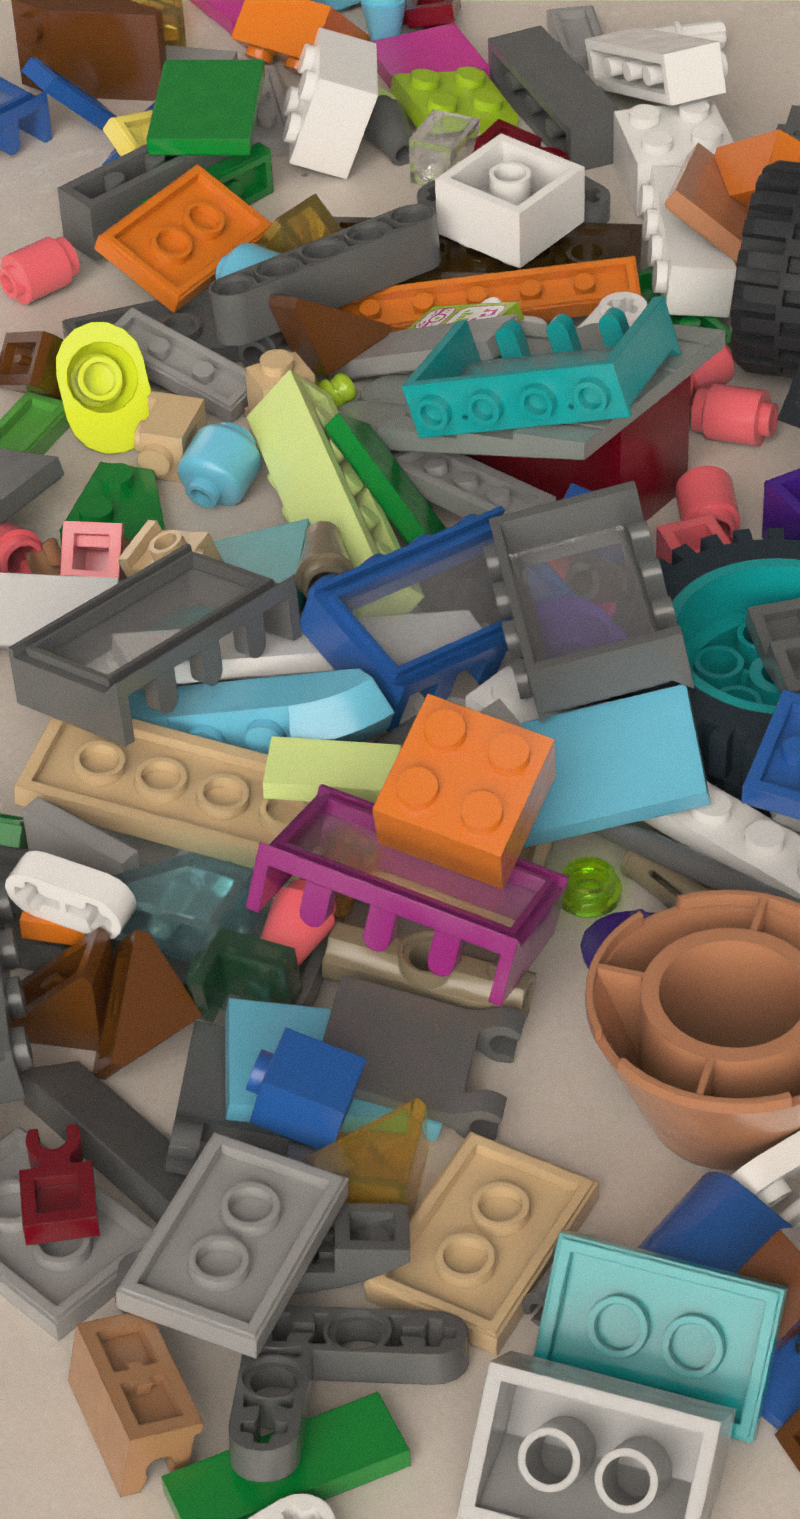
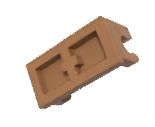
[68,1313,204,1497]

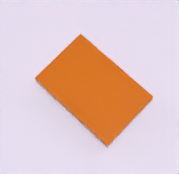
[94,164,276,313]

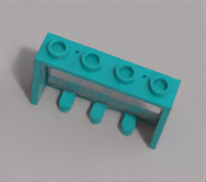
[401,296,682,438]

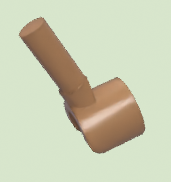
[25,537,62,575]

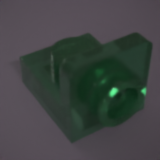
[187,927,303,1022]

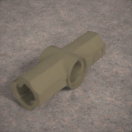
[322,921,536,1024]

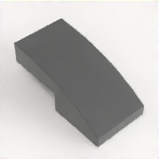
[745,598,800,694]
[293,1203,411,1294]

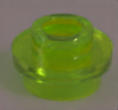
[562,857,622,918]

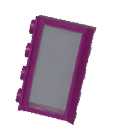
[246,784,570,1006]

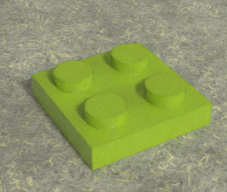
[390,67,519,139]

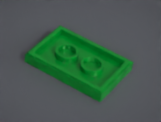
[146,60,265,156]

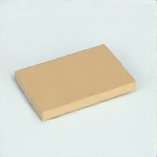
[364,1131,599,1355]

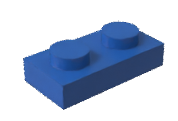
[741,689,800,820]

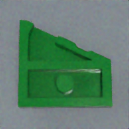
[59,461,165,545]

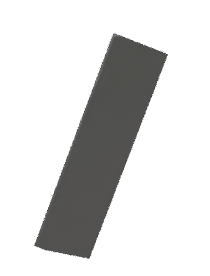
[22,1061,187,1224]

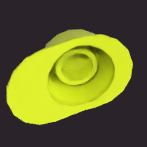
[56,322,151,454]

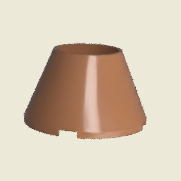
[585,890,800,1170]

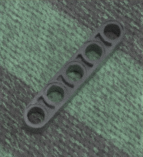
[208,204,442,346]

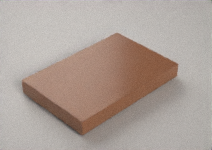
[664,142,748,263]

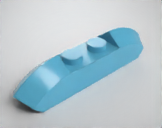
[128,668,395,754]

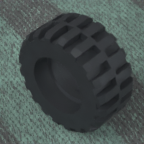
[731,160,800,379]

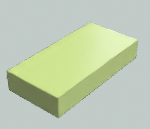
[263,736,401,803]

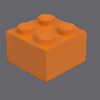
[372,694,556,890]

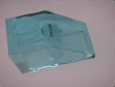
[112,852,259,972]

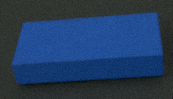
[21,57,117,132]

